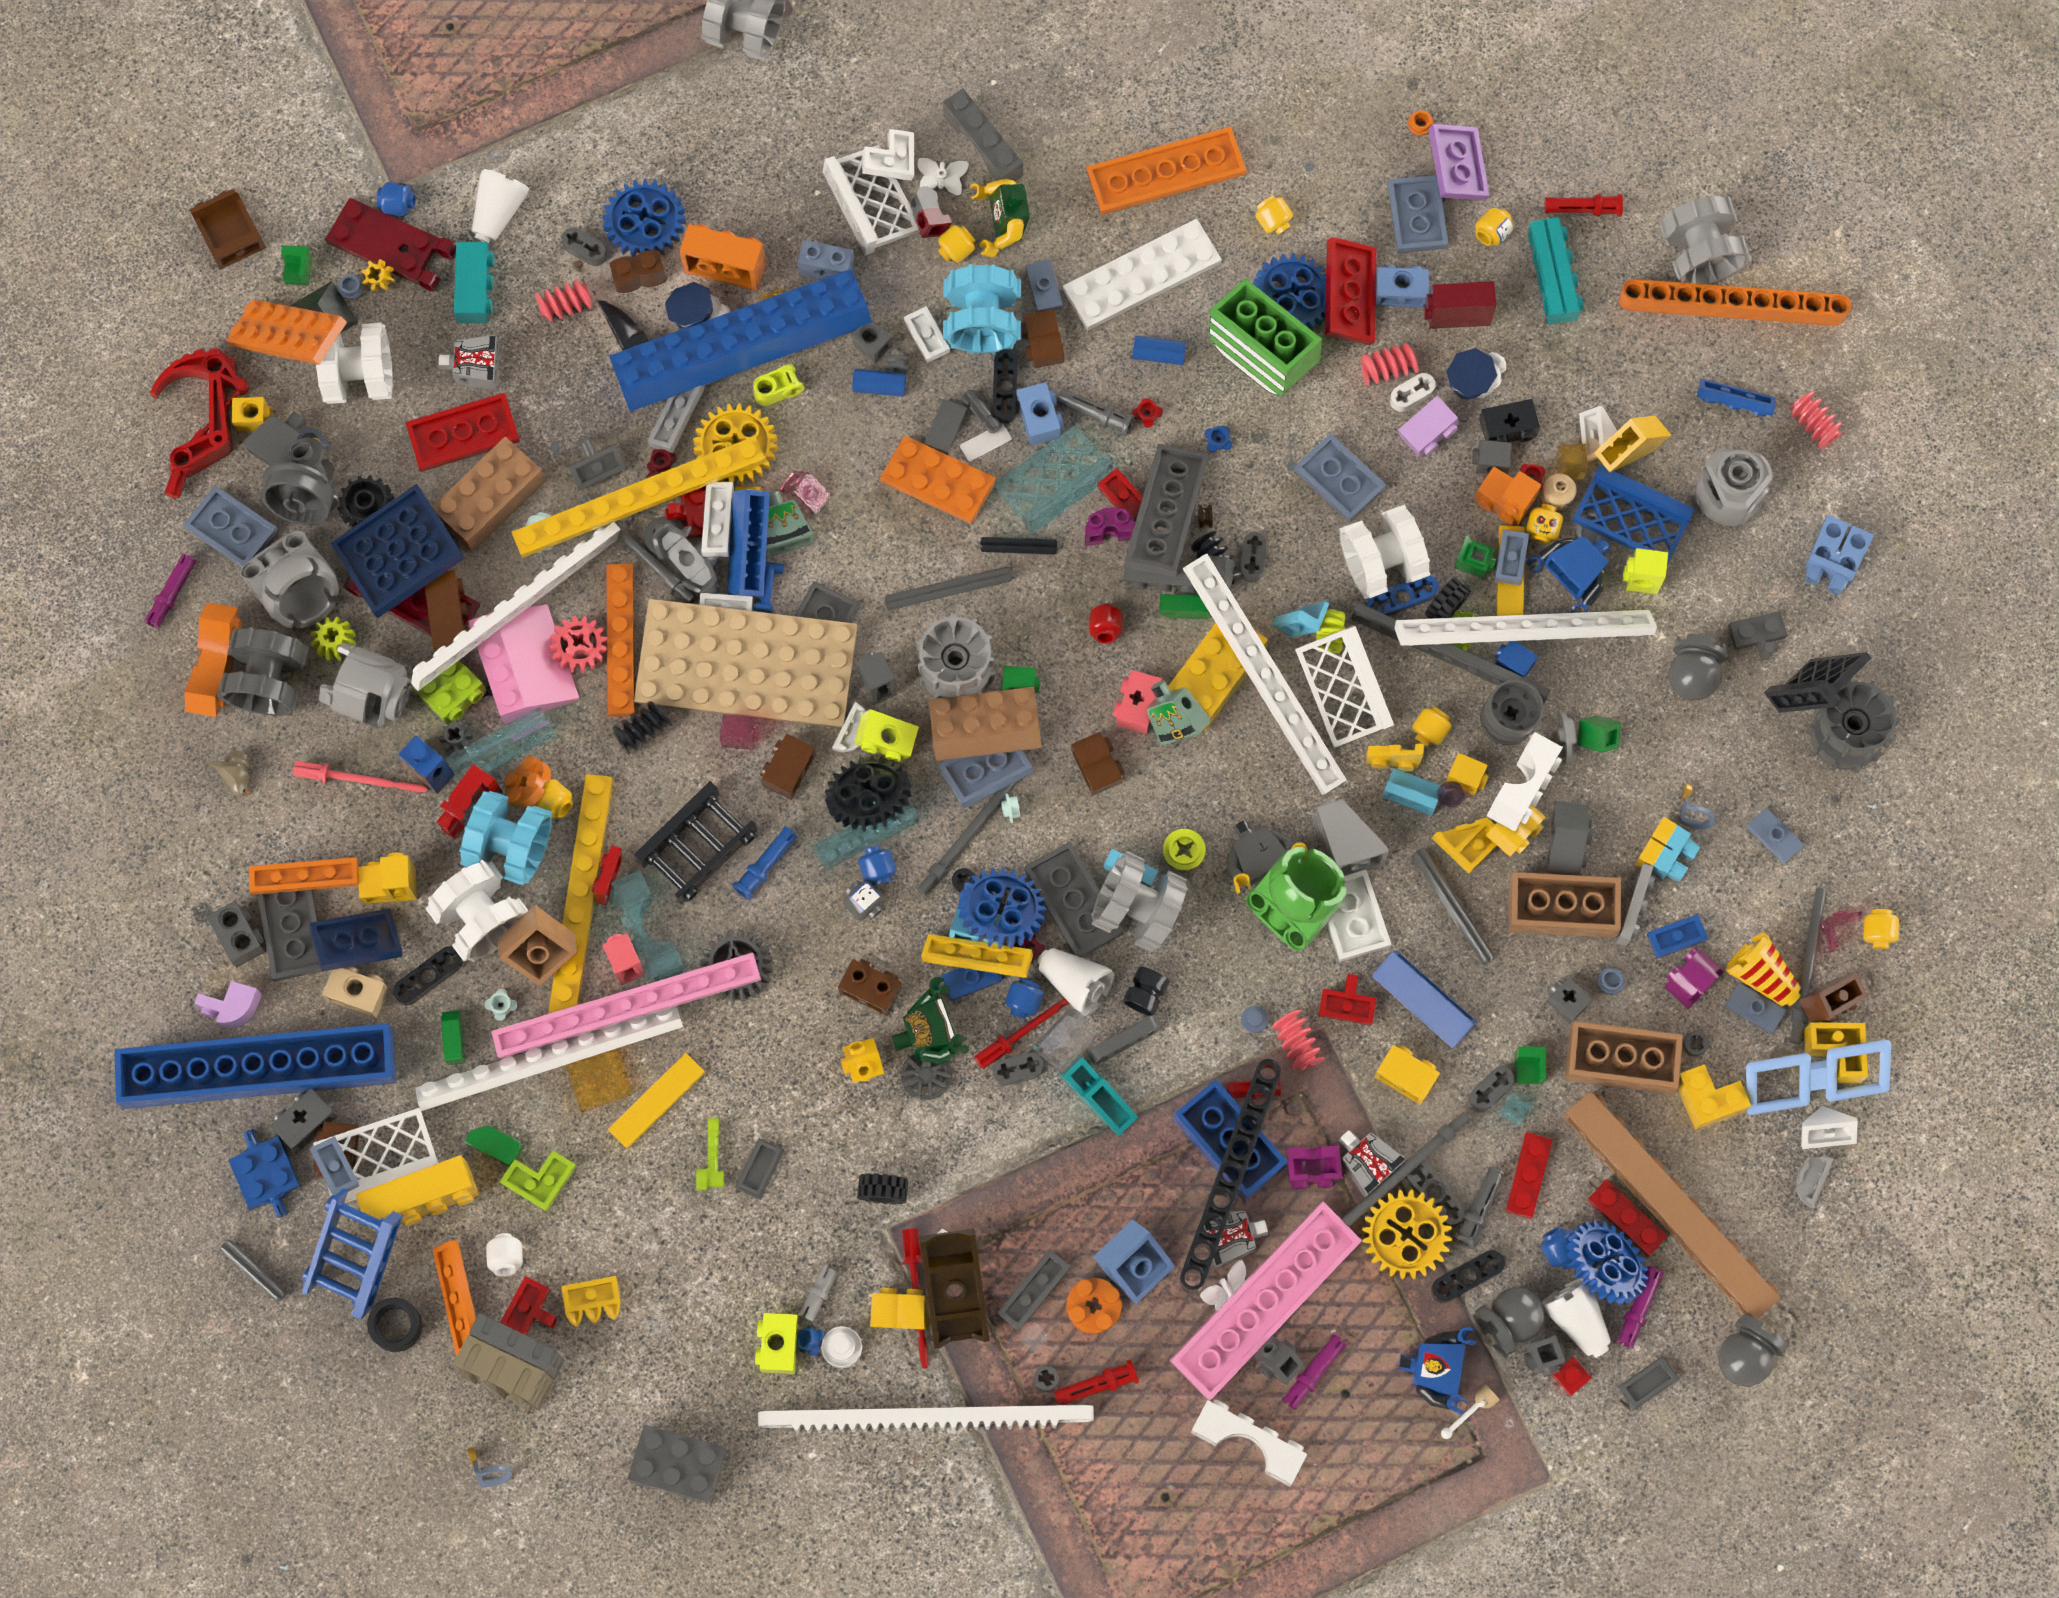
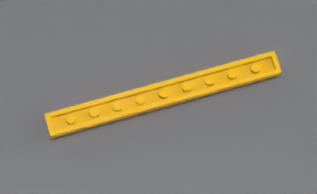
[511,436,766,558]
[548,774,613,1038]

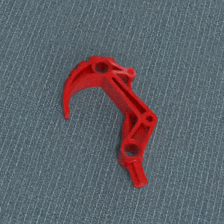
[150,348,250,499]

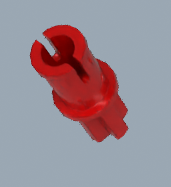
[1226,1078,1281,1100]

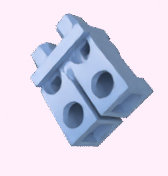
[1804,515,1874,595]

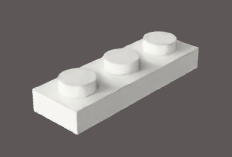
[701,482,734,557]

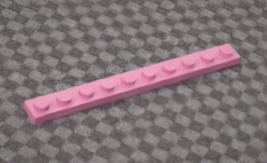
[491,953,761,1059]

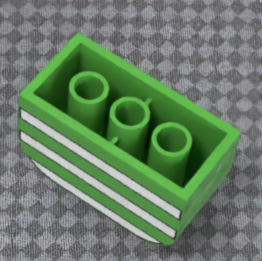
[1209,278,1322,396]

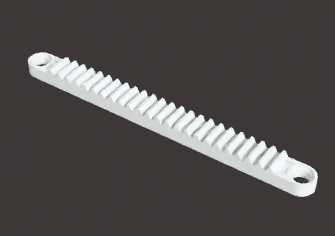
[758,1405,1094,1433]

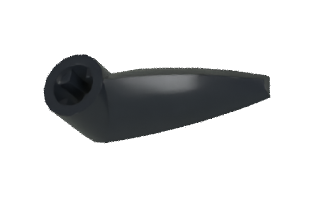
[598,300,649,351]

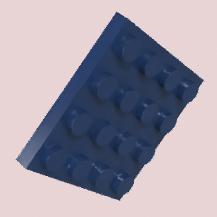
[330,484,465,618]

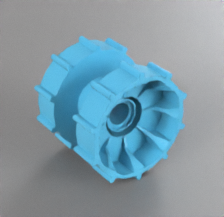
[943,264,1021,354]
[459,791,553,886]

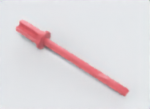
[293,760,428,792]

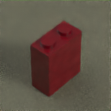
[1423,281,1497,329]

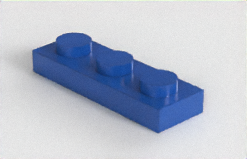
[1697,378,1776,416]

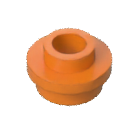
[1408,110,1434,136]

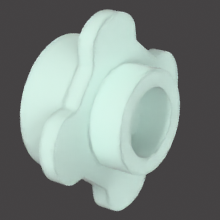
[1001,793,1020,823]
[485,989,517,1021]

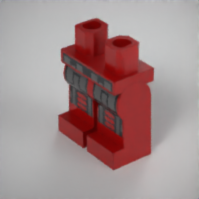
[436,764,503,840]

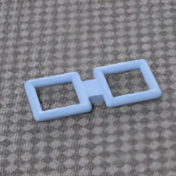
[1746,1040,1891,1115]

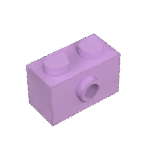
[1398,396,1459,458]

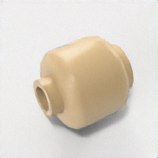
[1541,474,1576,511]

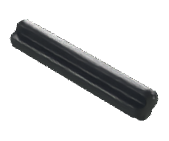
[980,537,1057,555]

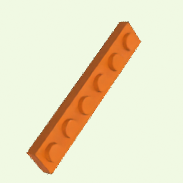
[606,563,635,717]

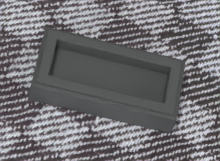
[924,399,967,455]
[735,1138,784,1200]
[1617,1356,1679,1411]

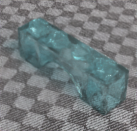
[609,870,686,982]

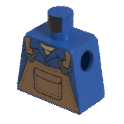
[398,736,455,794]

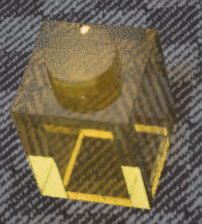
[1555,444,1588,480]

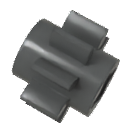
[438,720,473,755]

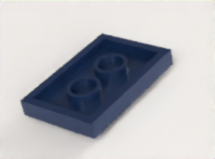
[310,908,402,972]

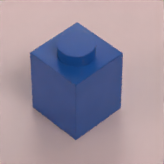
[1494,641,1538,678]

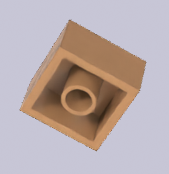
[498,905,577,986]

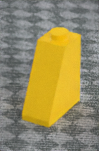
[1594,416,1671,472]

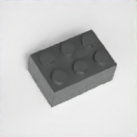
[627,1424,727,1505]

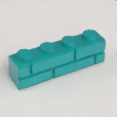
[1527,217,1583,325]

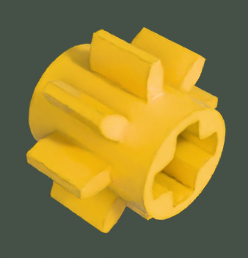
[361,259,395,292]

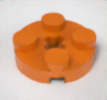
[503,755,551,809]
[1066,1278,1122,1335]

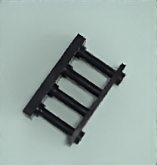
[634,781,757,905]

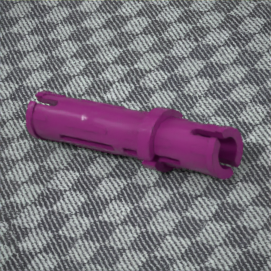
[144,553,197,629]
[1616,1266,1664,1349]
[1282,1334,1347,1410]

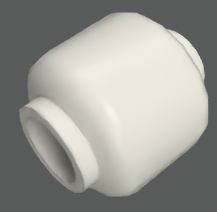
[486,1233,523,1277]

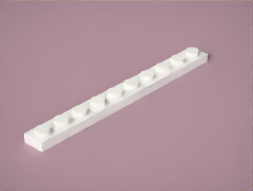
[411,522,621,691]
[1183,554,1346,795]
[1395,610,1657,646]
[415,1006,683,1111]

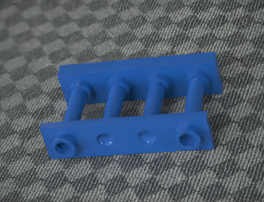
[302,1188,403,1319]

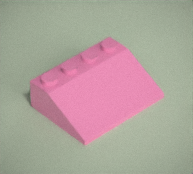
[469,604,580,725]

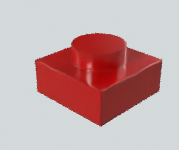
[1551,1356,1592,1397]

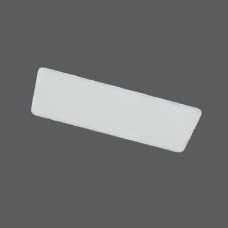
[960,423,1012,462]

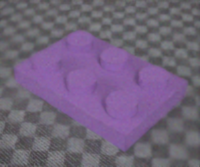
[1429,124,1490,201]

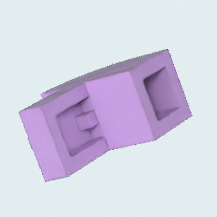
[194,981,262,1028]

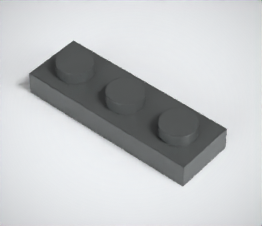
[997,1249,1071,1332]

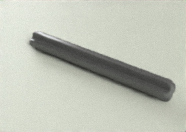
[885,566,1013,610]
[1413,848,1495,965]

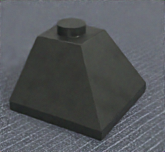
[290,281,358,333]

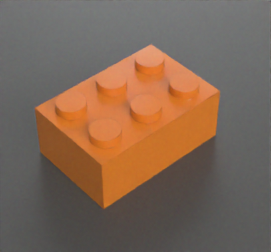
[680,224,766,291]

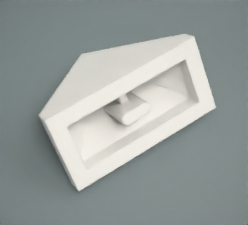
[1579,406,1617,463]
[1801,1106,1858,1149]

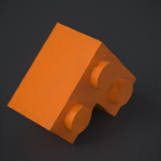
[1474,467,1541,526]

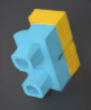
[1635,817,1700,882]

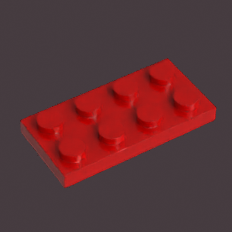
[1325,237,1376,345]
[405,392,520,472]

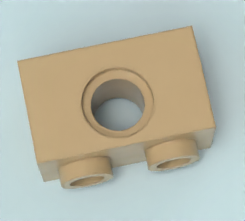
[322,966,389,1019]

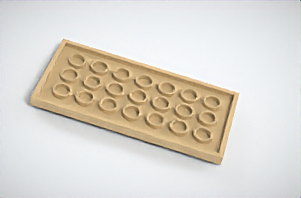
[634,599,858,729]

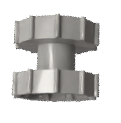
[701,0,785,61]
[1659,194,1751,284]
[916,613,995,699]
[1091,851,1188,953]

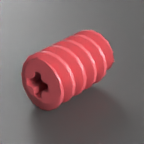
[535,278,592,323]
[1361,343,1418,386]
[1789,390,1844,449]
[1272,1010,1325,1070]

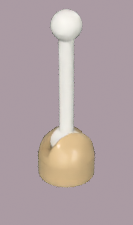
[1441,1384,1499,1439]

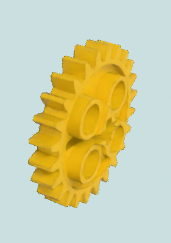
[693,403,778,486]
[1362,1190,1452,1280]

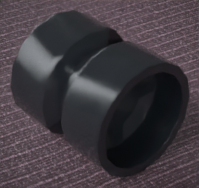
[1122,966,1170,1016]

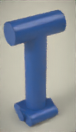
[754,562,784,614]

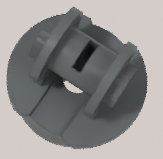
[262,438,339,525]

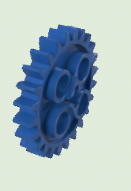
[602,179,686,257]
[1252,253,1326,331]
[958,867,1046,949]
[1566,1220,1648,1305]

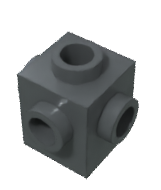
[1524,1334,1566,1377]
[1254,1336,1305,1385]

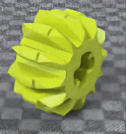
[1316,609,1346,654]
[311,617,356,662]

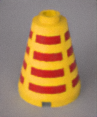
[1725,932,1801,1006]

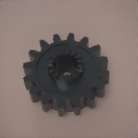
[337,475,395,529]

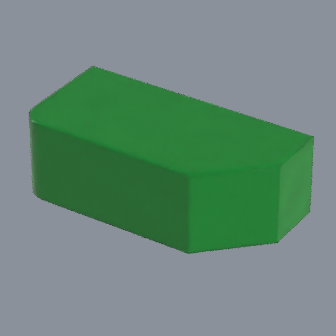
[1159,594,1210,619]
[441,1010,465,1065]
[464,1125,523,1167]

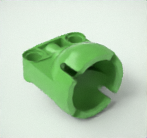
[1246,847,1346,951]

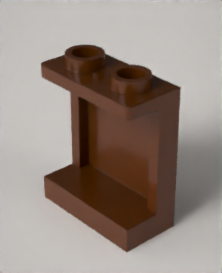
[190,188,266,270]

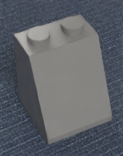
[1313,799,1389,876]

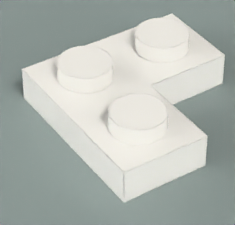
[862,129,914,181]

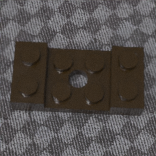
[919,1228,990,1349]

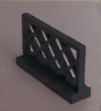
[1764,652,1871,713]

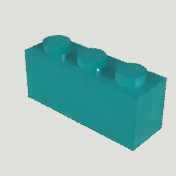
[454,242,495,323]

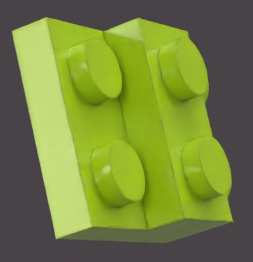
[412,660,487,725]

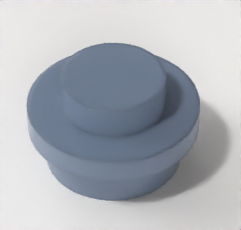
[338,274,364,300]
[1597,968,1625,995]
[1241,1006,1268,1033]

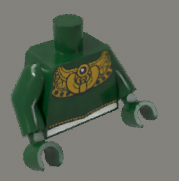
[891,977,969,1064]

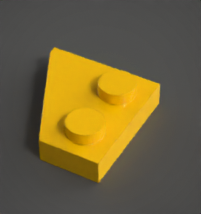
[1365,744,1424,771]
[1432,817,1497,874]

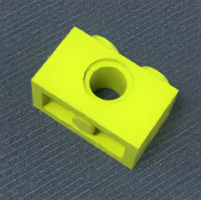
[1622,548,1668,595]
[854,709,919,762]
[755,1313,799,1374]

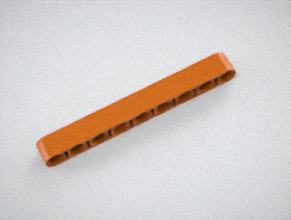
[1618,279,1851,326]

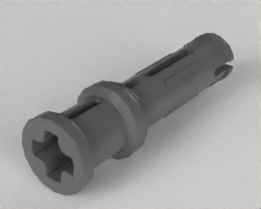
[1057,388,1135,437]
[1453,1167,1505,1250]

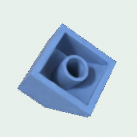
[1093,1219,1175,1304]

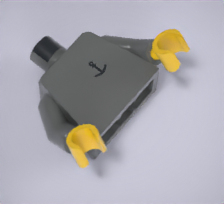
[1227,820,1308,893]

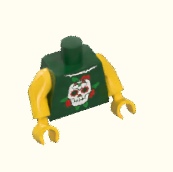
[969,179,1030,258]

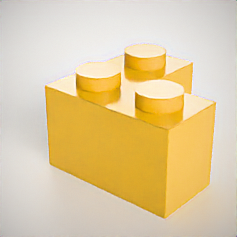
[358,852,417,905]
[1804,1023,1868,1083]
[1678,1065,1751,1130]

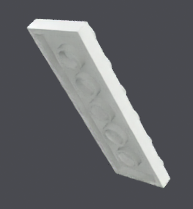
[1063,219,1222,331]

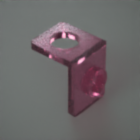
[780,471,831,514]
[1822,910,1863,953]

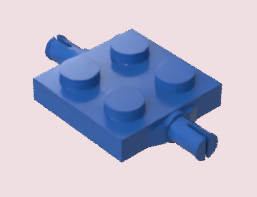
[229,1129,302,1218]

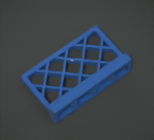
[1572,465,1695,565]

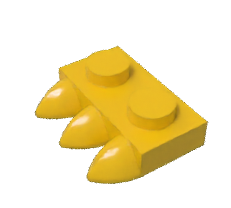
[561,1276,621,1327]

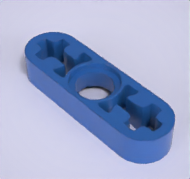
[1366,575,1439,616]

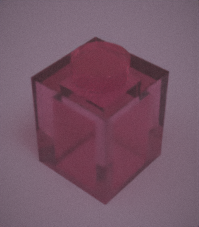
[720,714,760,750]

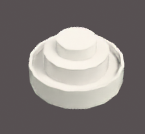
[821,1326,863,1369]

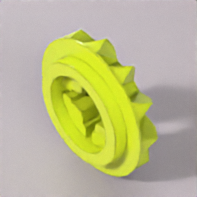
[1163,829,1206,871]

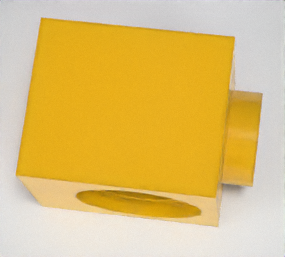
[232,397,273,432]
[1445,753,1489,796]

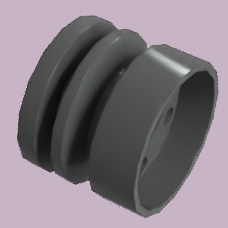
[1480,680,1544,746]

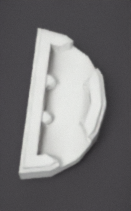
[832,702,866,753]

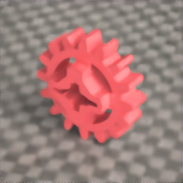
[550,616,607,673]

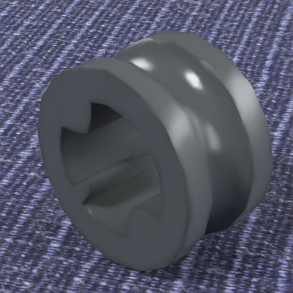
[885,354,909,374]
[1683,1031,1709,1056]
[1034,1366,1059,1392]

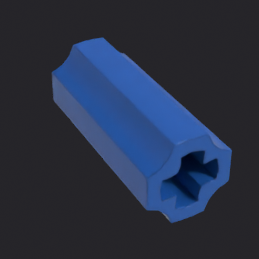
[1132,335,1186,365]
[852,369,906,397]

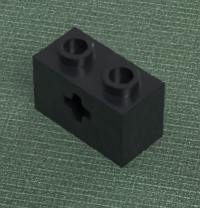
[1479,399,1540,443]

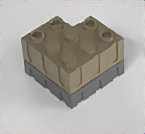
[453,1313,565,1412]

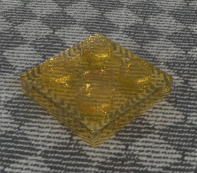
[566,1048,634,1113]

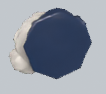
[665,282,731,329]
[1446,348,1506,400]

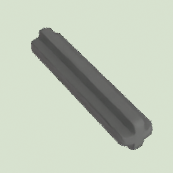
[220,1239,287,1302]

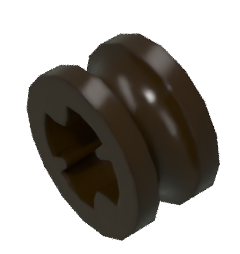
[1198,505,1213,528]

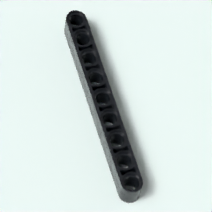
[1179,1059,1281,1294]

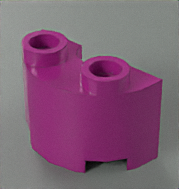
[1085,508,1135,546]
[1664,947,1725,1009]
[1286,1146,1343,1190]

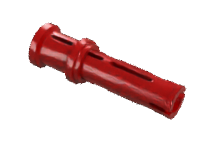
[1544,194,1623,217]
[1053,1359,1139,1406]

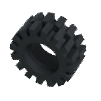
[1425,577,1471,619]
[857,1173,909,1205]

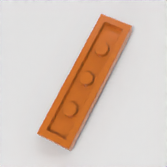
[249,857,359,895]
[432,1240,476,1356]

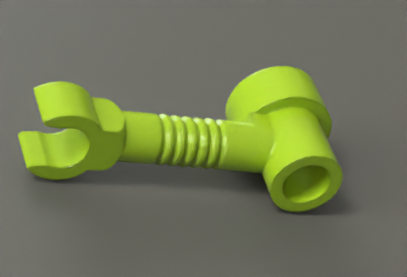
[696,1118,724,1191]

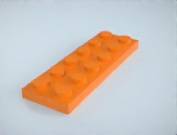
[1086,126,1247,215]
[226,299,347,365]

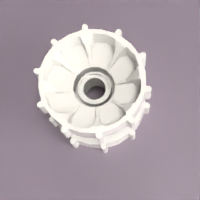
[315,323,393,404]
[1339,505,1430,599]
[425,860,528,962]

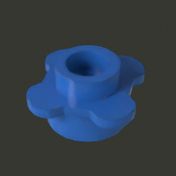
[1204,426,1232,453]
[797,1326,825,1356]

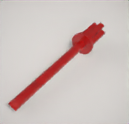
[974,998,1070,1069]
[901,1228,928,1369]

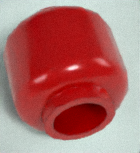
[1088,603,1123,644]

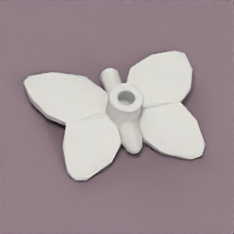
[918,158,969,195]
[1200,1260,1246,1311]

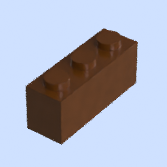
[425,570,470,652]

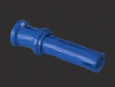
[732,826,798,901]

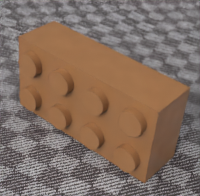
[432,437,546,552]
[929,687,1042,761]
[1508,872,1621,938]
[1564,1021,1683,1095]

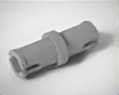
[797,1266,839,1323]

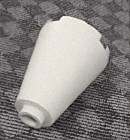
[472,169,529,244]
[1038,948,1115,1016]
[1542,1278,1611,1357]

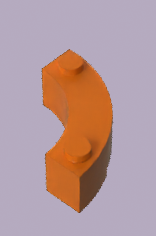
[184,602,242,717]

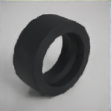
[367,1297,423,1352]

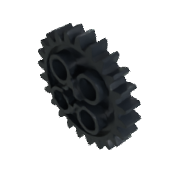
[825,756,912,832]

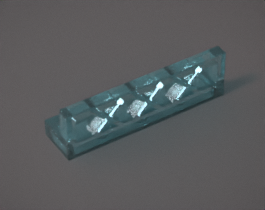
[446,707,555,782]
[812,803,919,871]

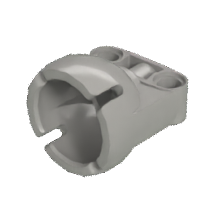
[240,530,339,628]

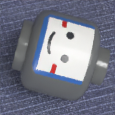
[843,880,883,920]

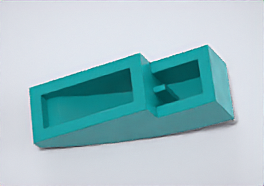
[1058,1055,1138,1136]

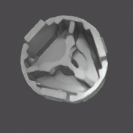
[1695,448,1773,526]
[319,643,412,728]

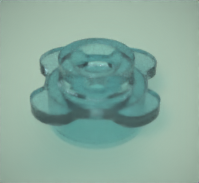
[1499,1094,1531,1126]

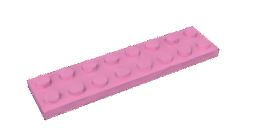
[1169,1202,1362,1400]

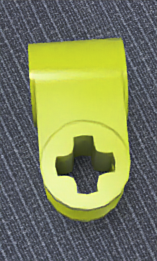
[753,364,805,407]

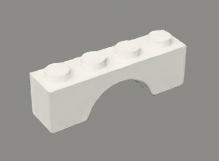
[1487,732,1563,831]
[1191,1399,1307,1487]

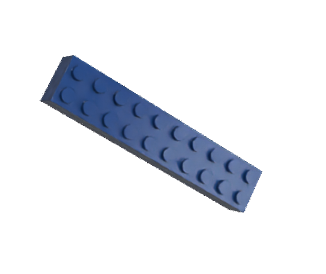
[609,269,872,412]
[114,1023,396,1109]

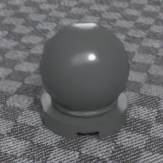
[1669,634,1728,701]
[1473,1287,1546,1358]
[1718,1314,1789,1387]

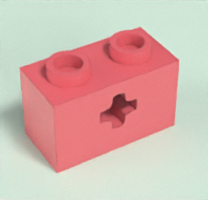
[1113,670,1162,735]
[603,934,646,986]

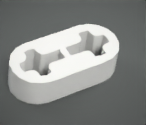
[1390,373,1436,412]

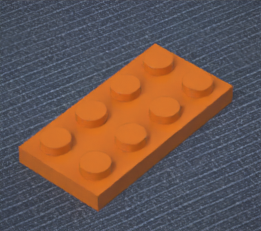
[880,435,996,524]

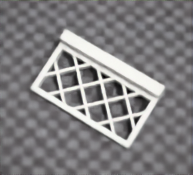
[823,145,920,256]
[1295,625,1394,748]
[313,1108,438,1204]

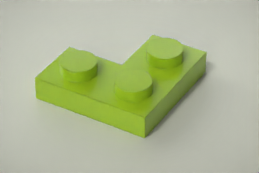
[500,1150,577,1212]

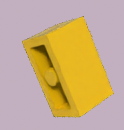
[1374,1045,1440,1105]

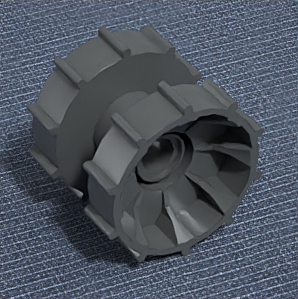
[217,627,309,717]
[1806,679,1901,773]

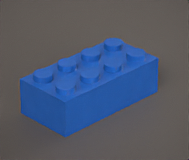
[1173,1079,1288,1203]

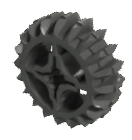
[700,930,773,1002]

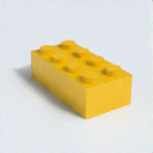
[1168,623,1268,731]
[355,1155,479,1234]

